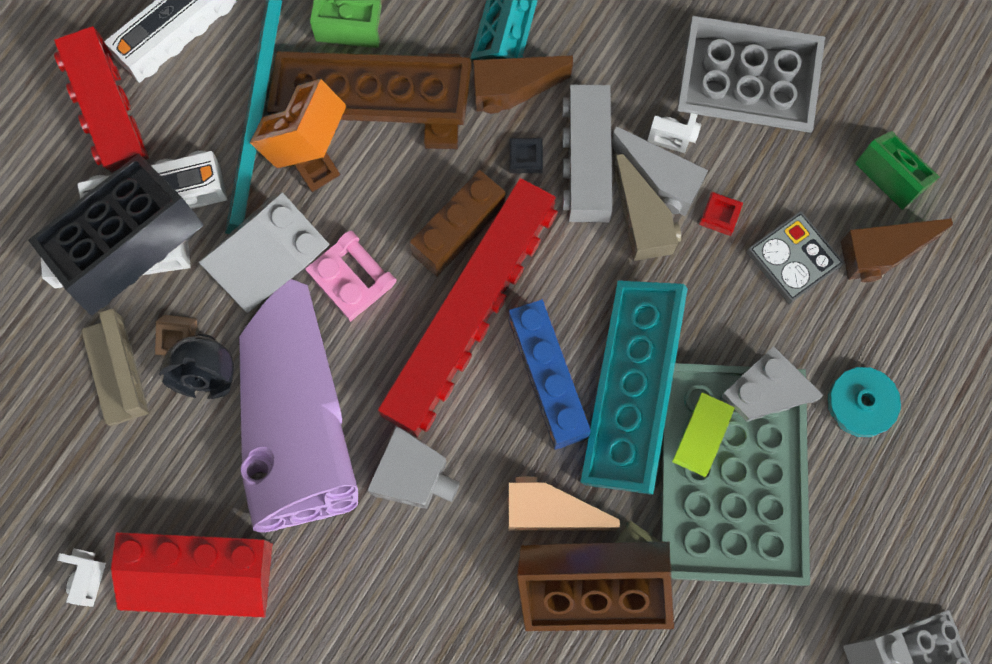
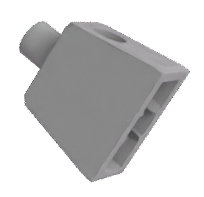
[368,427,460,509]

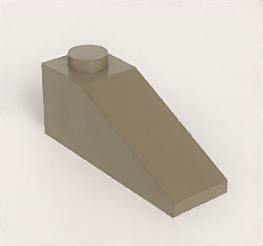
[613,154,681,261]

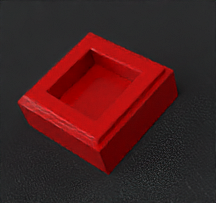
[699,192,743,236]

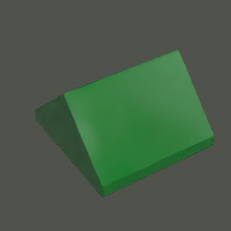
[855,131,940,210]

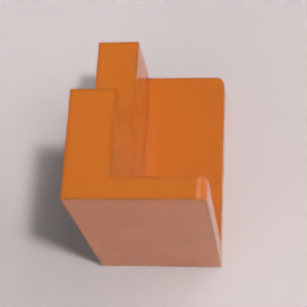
[250,79,346,168]

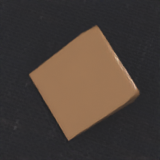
[155,315,197,356]

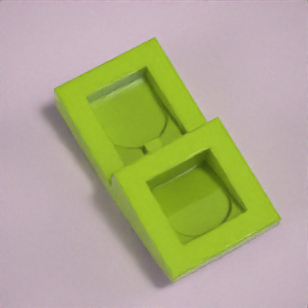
[672,393,735,477]

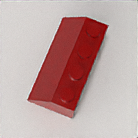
[111,532,273,618]

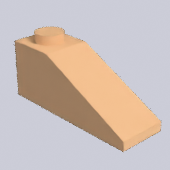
[508,476,620,531]

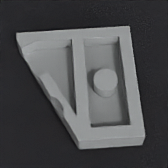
[722,346,823,422]

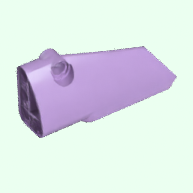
[239,279,358,532]

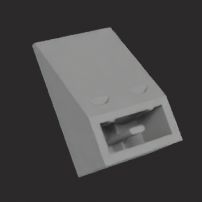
[843,610,971,664]

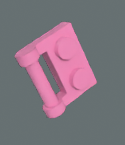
[305,231,397,322]

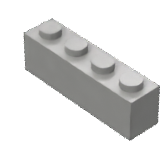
[562,85,612,222]

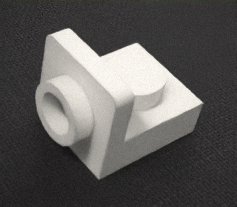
[647,113,701,153]
[57,548,106,607]

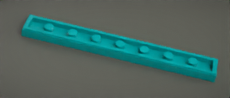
[225,0,282,234]

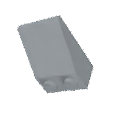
[199,192,330,313]

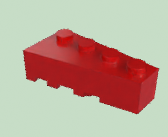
[54,26,149,172]

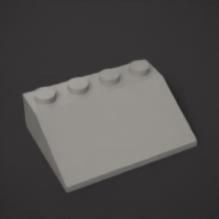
[677,16,825,133]

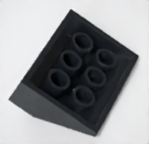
[28,153,204,316]

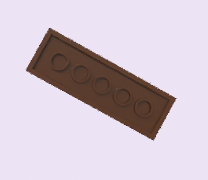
[267,52,471,125]

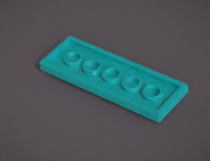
[580,281,688,494]

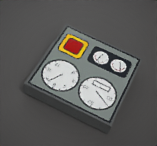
[746,211,845,305]

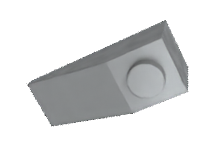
[611,127,708,216]

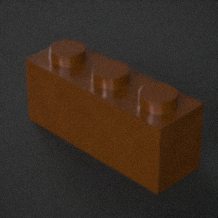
[410,170,505,277]

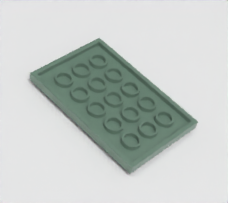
[661,363,810,586]

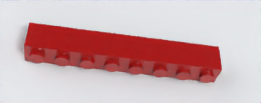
[378,178,558,437]

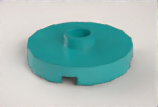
[828,367,901,437]

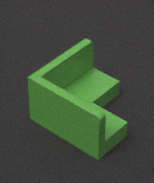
[310,0,381,48]

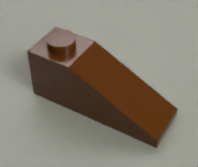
[474,55,573,114]
[841,218,953,282]

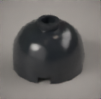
[159,334,234,399]

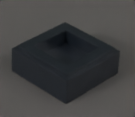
[509,138,543,174]

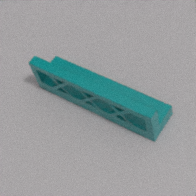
[470,0,538,61]

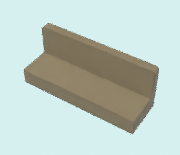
[82,309,149,426]

